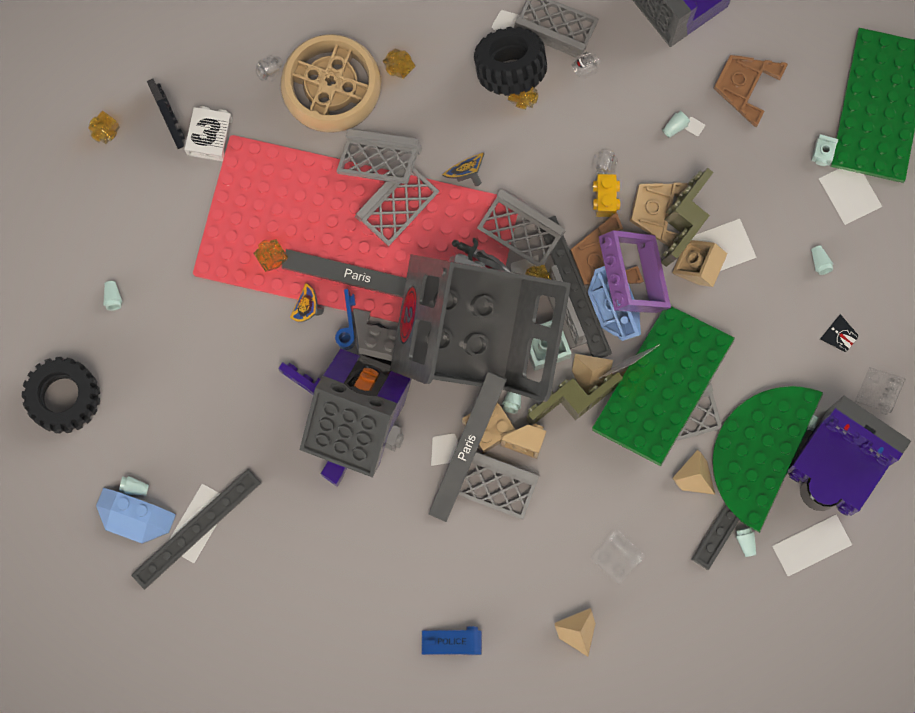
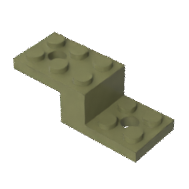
[661,168,714,267]
[526,372,623,426]

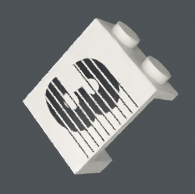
[185,106,233,161]

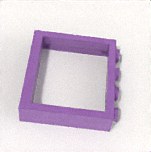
[599,230,671,313]

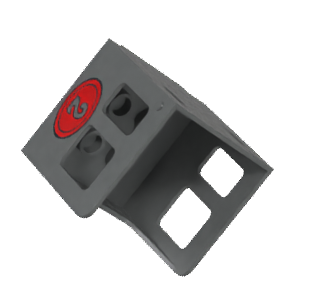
[390,254,571,402]

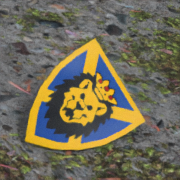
[442,153,484,186]
[290,283,324,322]

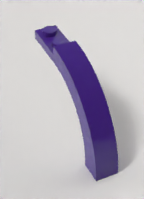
[278,362,347,487]

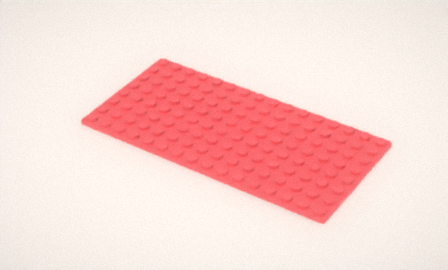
[193,135,518,323]

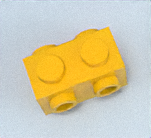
[593,174,620,217]

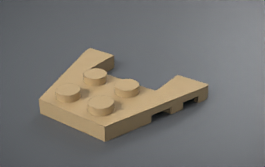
[630,182,688,247]

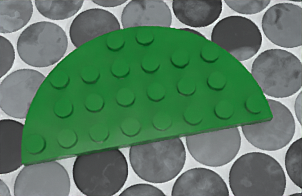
[713,386,823,533]

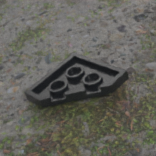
[147,79,185,149]

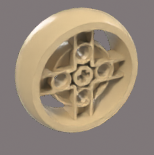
[281,34,381,133]

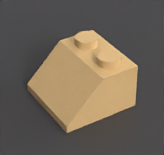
[672,240,728,287]
[501,424,546,459]

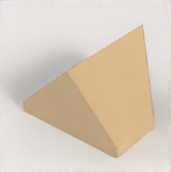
[572,354,613,395]
[672,450,715,495]
[554,608,596,657]

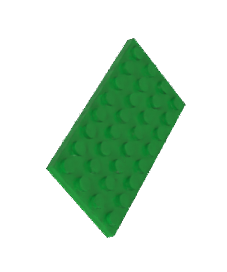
[830,28,915,183]
[592,306,735,466]

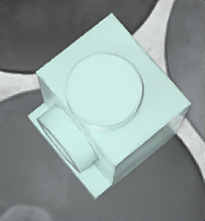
[811,134,838,166]

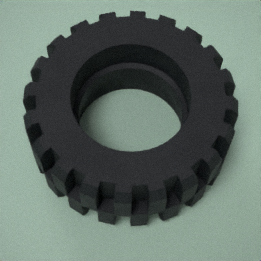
[474,27,547,96]
[22,357,100,434]

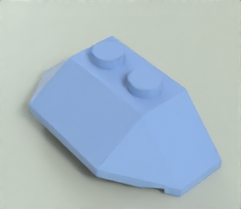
[588,266,641,341]
[96,488,176,544]

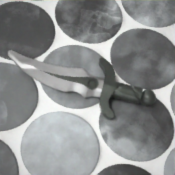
[452,238,510,272]

